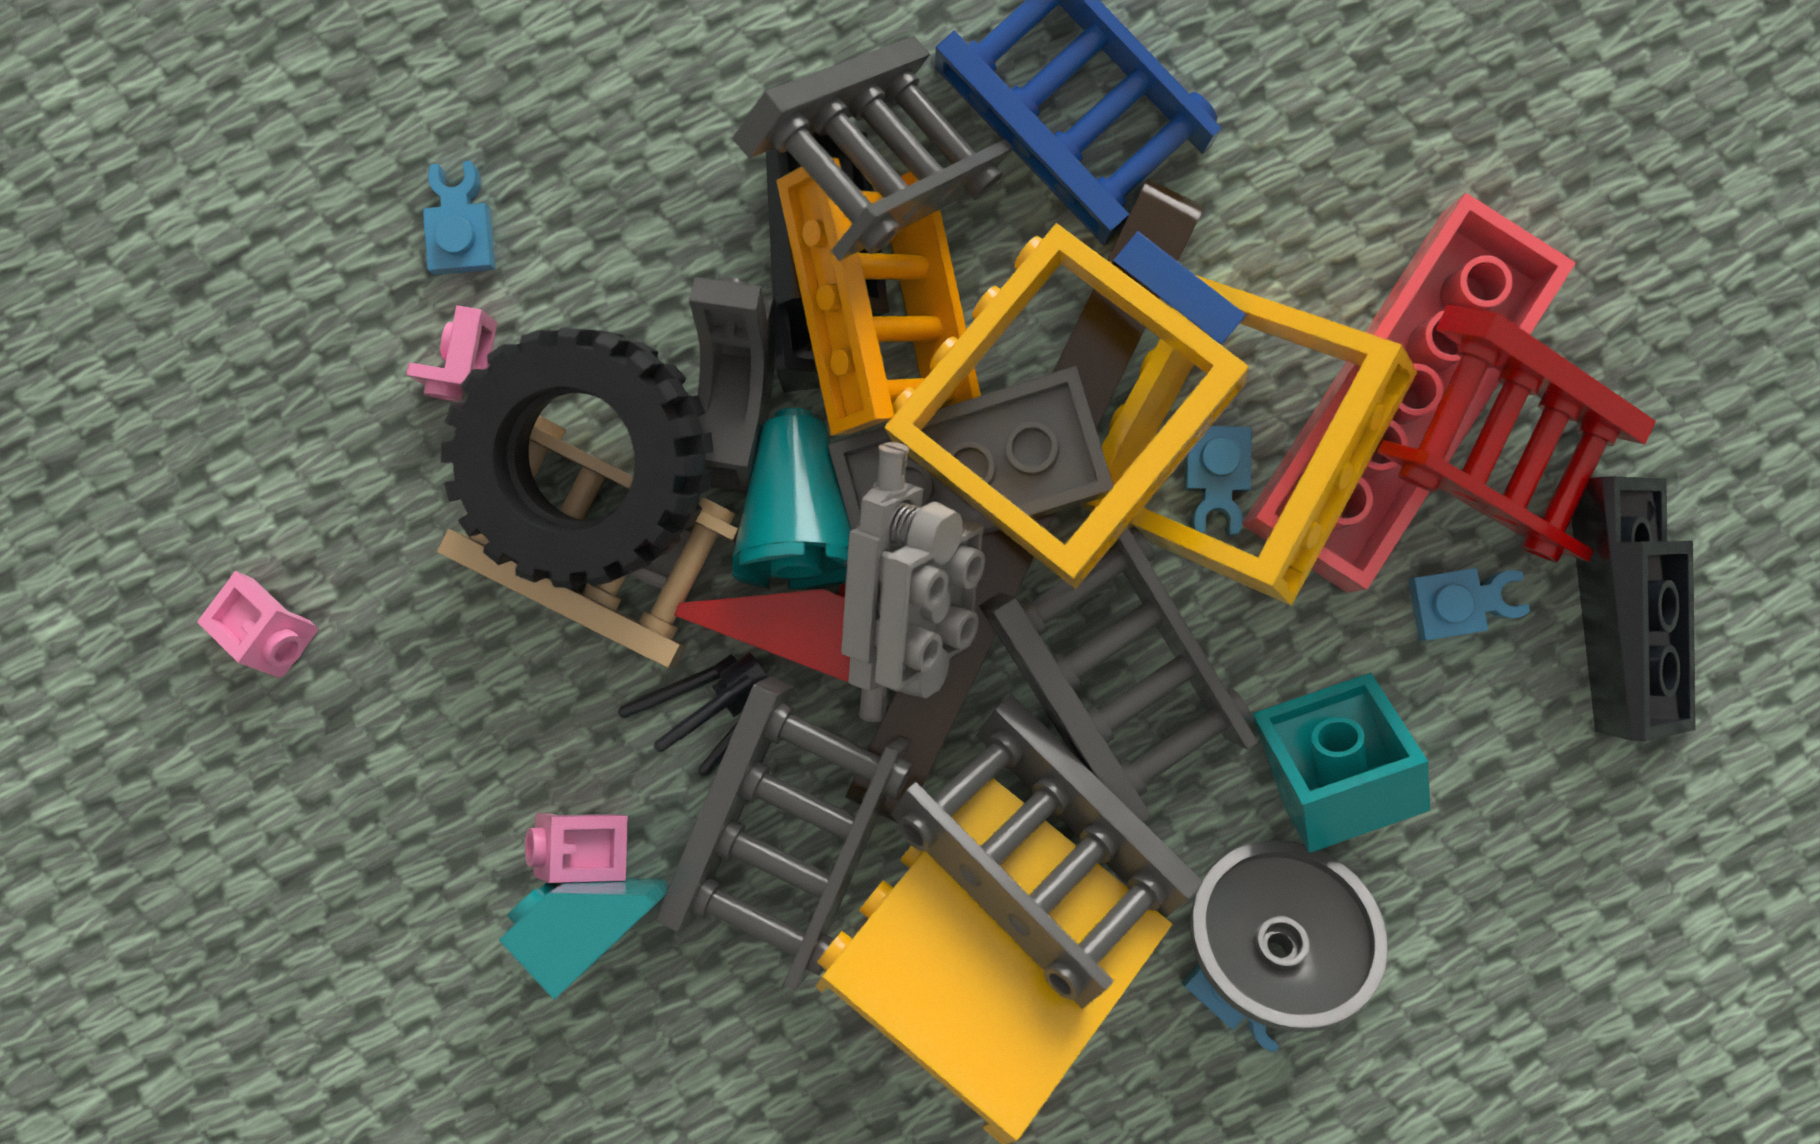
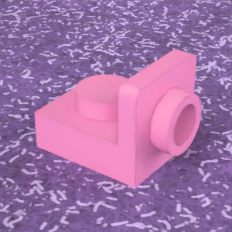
[406,305,497,402]
[197,571,318,678]
[525,813,628,883]

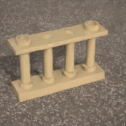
[437,415,738,668]

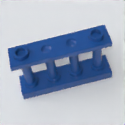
[935,0,1222,246]

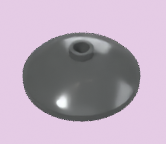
[1190,840,1388,1032]

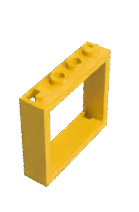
[884,223,1249,590]
[1081,275,1417,606]

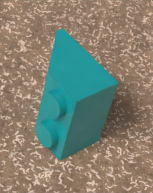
[1252,672,1431,853]
[499,878,670,1000]

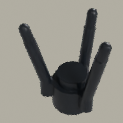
[618,652,768,777]

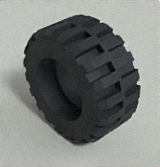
[441,328,714,588]

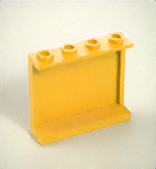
[815,778,1173,1144]

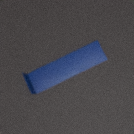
[1111,231,1246,345]

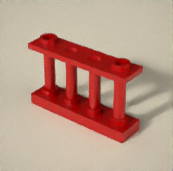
[1378,304,1656,563]

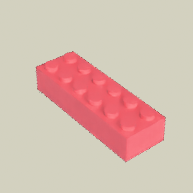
[1242,193,1576,593]

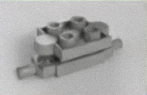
[841,442,985,722]

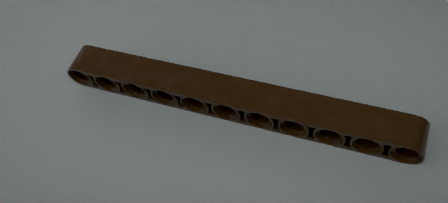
[845,179,1204,824]

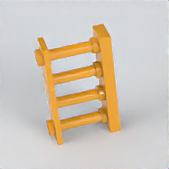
[776,158,981,436]

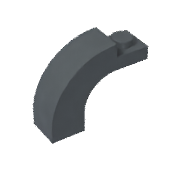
[689,277,775,492]

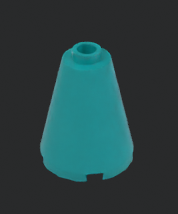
[731,408,851,590]

